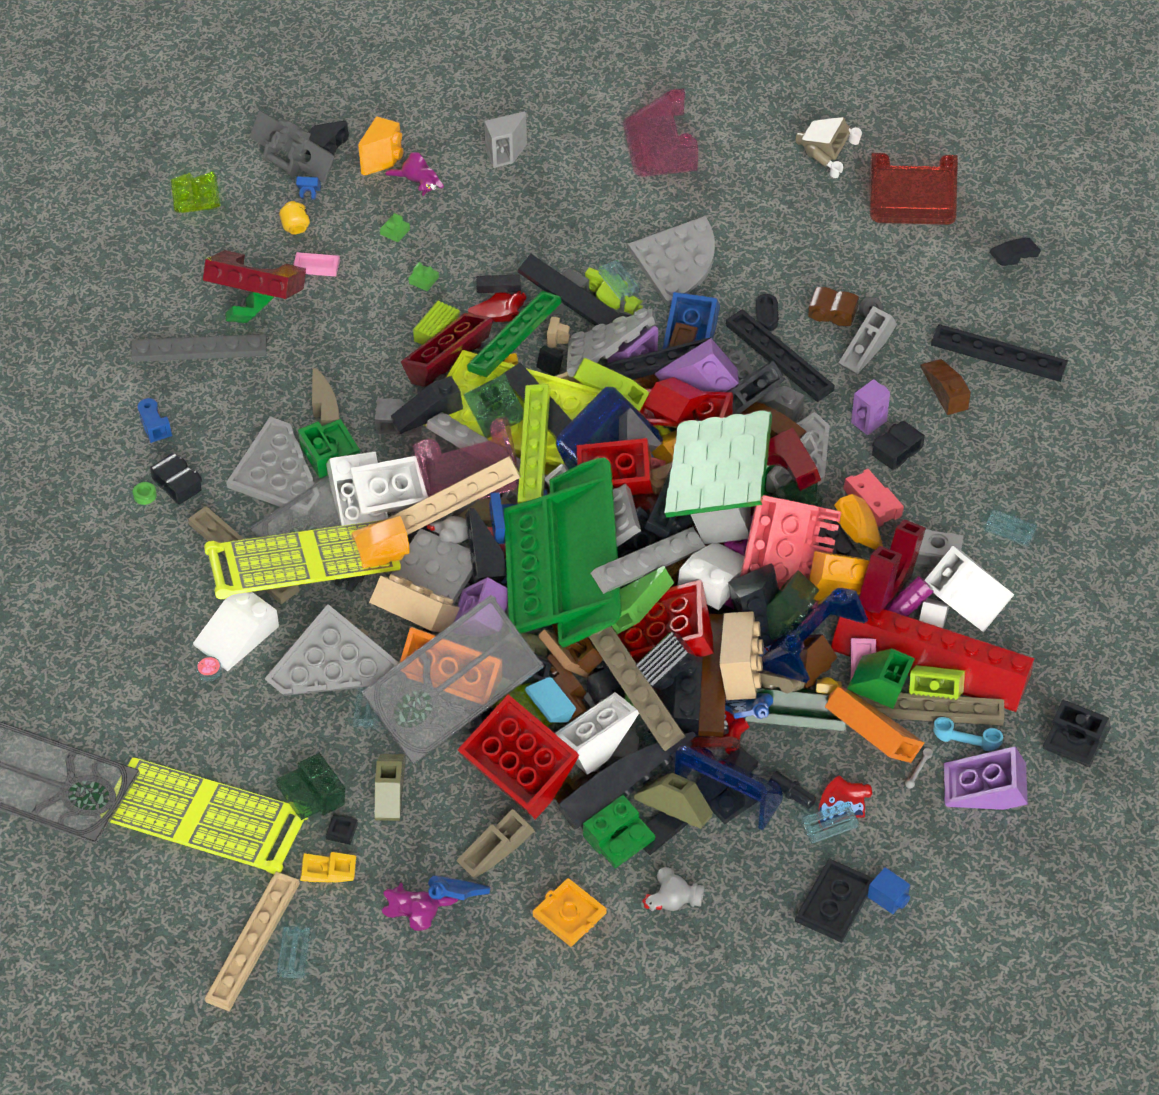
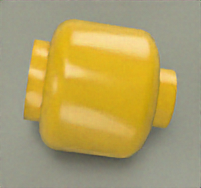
[279,201,310,235]

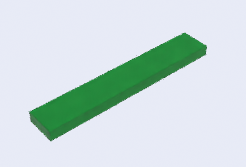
[467,291,561,378]

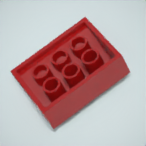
[617,579,714,663]
[458,694,580,820]

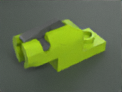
[585,267,643,318]

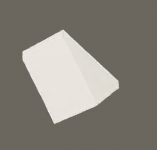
[919,598,949,628]

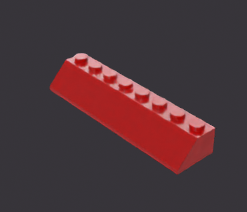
[831,597,1034,712]

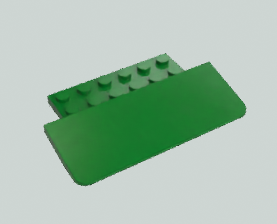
[504,458,622,648]

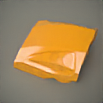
[834,494,883,550]
[352,516,409,568]

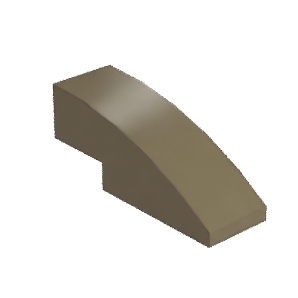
[312,369,340,426]
[456,809,534,879]

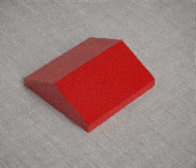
[643,377,708,425]

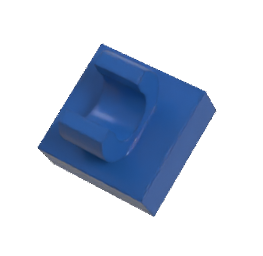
[296,177,321,200]

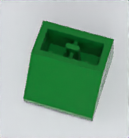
[847,649,915,709]

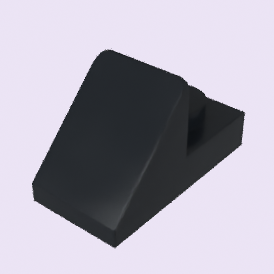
[709,778,764,824]

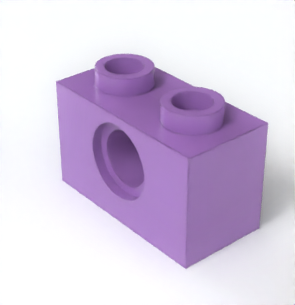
[851,379,890,435]

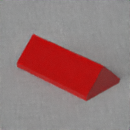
[636,389,733,426]

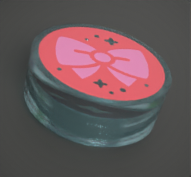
[196,656,222,681]

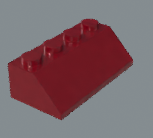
[401,313,493,387]

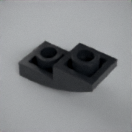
[989,238,1041,266]

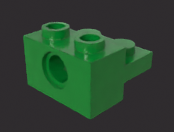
[298,419,360,479]
[583,795,655,869]

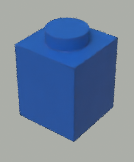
[868,867,910,914]

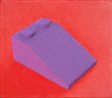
[655,338,739,392]
[944,747,1028,810]

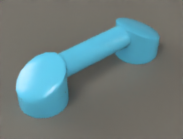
[933,717,1003,751]

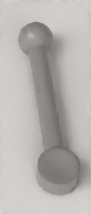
[905,748,933,789]

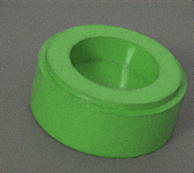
[133,482,157,505]

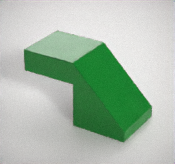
[225,292,274,323]

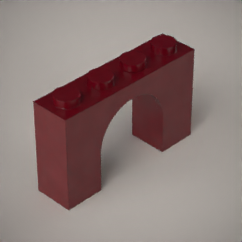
[203,250,306,299]
[751,428,821,516]
[857,519,926,613]

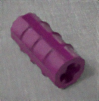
[884,576,934,617]

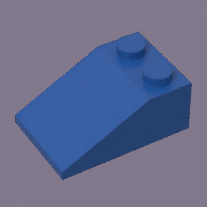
[663,292,720,349]

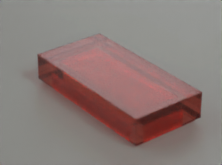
[688,737,740,750]

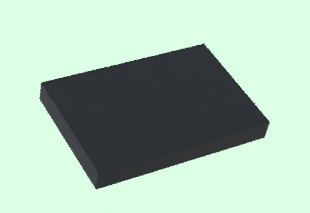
[795,858,874,943]

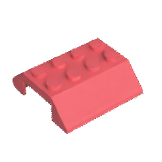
[740,495,841,606]

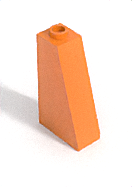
[825,686,925,763]

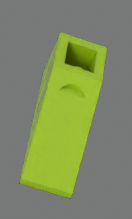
[573,358,649,414]

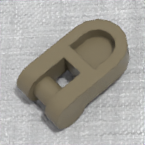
[759,670,804,693]

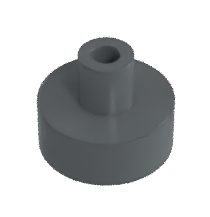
[859,297,883,319]

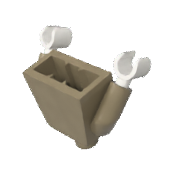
[796,117,862,178]

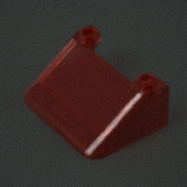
[869,153,958,225]

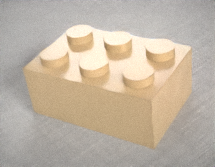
[369,574,460,633]
[720,612,764,700]

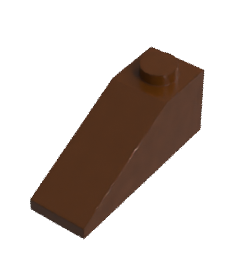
[920,359,971,415]

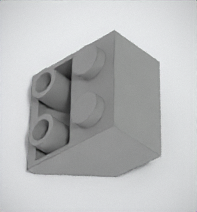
[484,111,527,168]

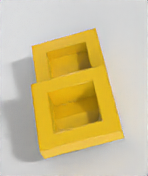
[300,852,356,882]

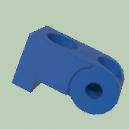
[138,398,172,443]

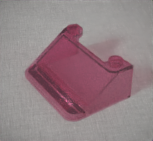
[623,88,698,177]
[413,416,519,500]

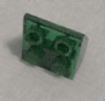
[766,570,819,640]

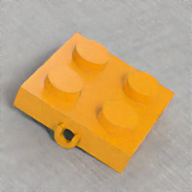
[533,878,606,947]

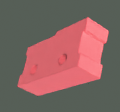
[843,469,904,527]

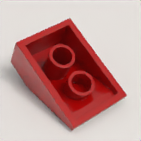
[577,438,653,495]

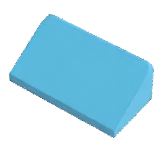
[525,677,576,722]

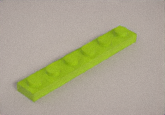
[517,384,550,504]

